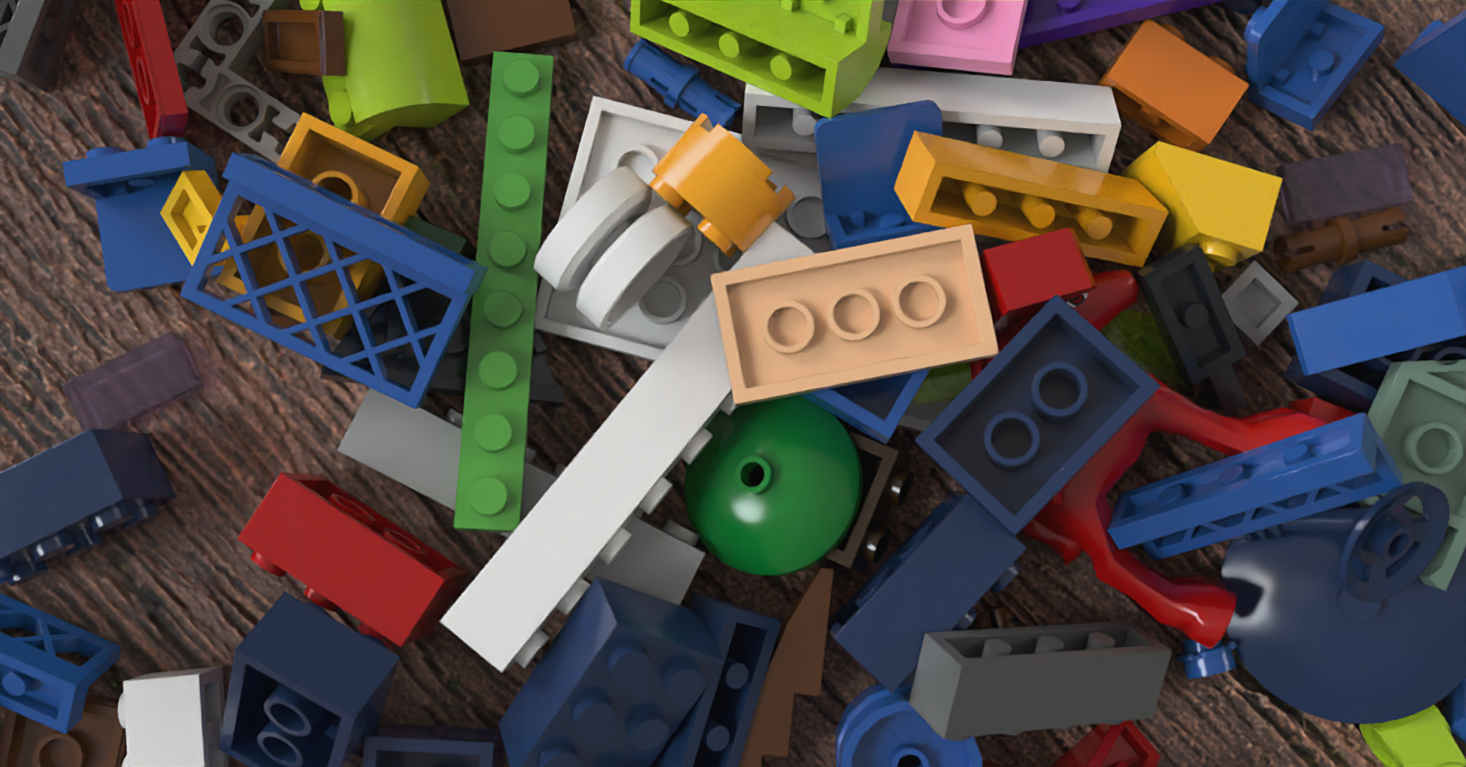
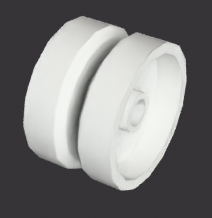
[533,166,694,331]

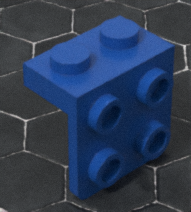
[1244,0,1385,131]
[814,100,947,251]
[63,137,224,293]

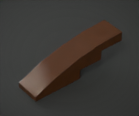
[738,565,834,767]

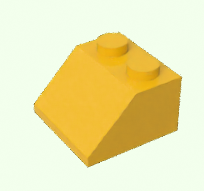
[1121,141,1283,274]

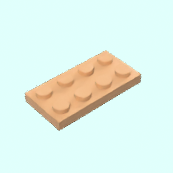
[710,224,999,406]

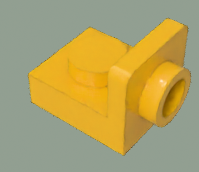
[160,170,250,266]

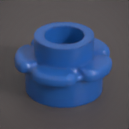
[1176,638,1237,679]

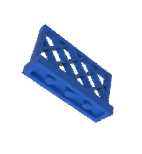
[180,152,489,410]

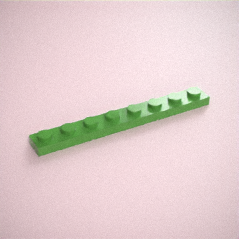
[454,51,554,533]

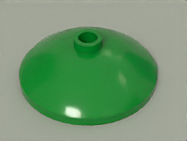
[684,395,863,576]

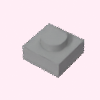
[1220,261,1299,348]

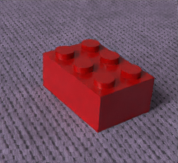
[237,473,470,648]

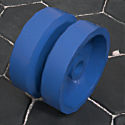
[835,683,983,767]

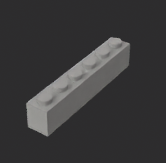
[337,388,706,605]

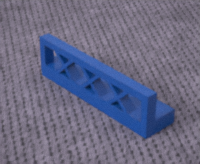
[1107,412,1403,561]
[0,593,121,734]

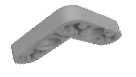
[173,0,301,164]

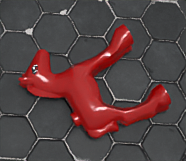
[1021,270,1326,649]

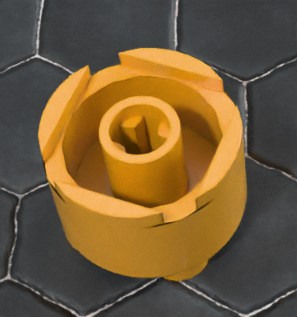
[649,113,796,259]

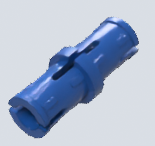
[623,37,742,130]

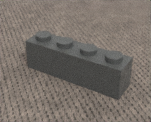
[909,620,1172,741]

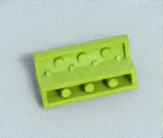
[299,0,470,143]
[630,0,892,119]

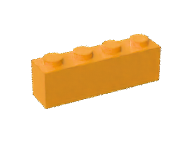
[893,131,1169,267]

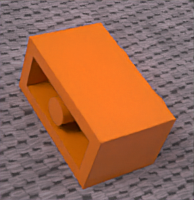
[1097,19,1249,153]

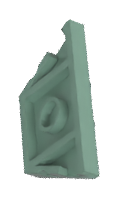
[1354,360,1466,591]

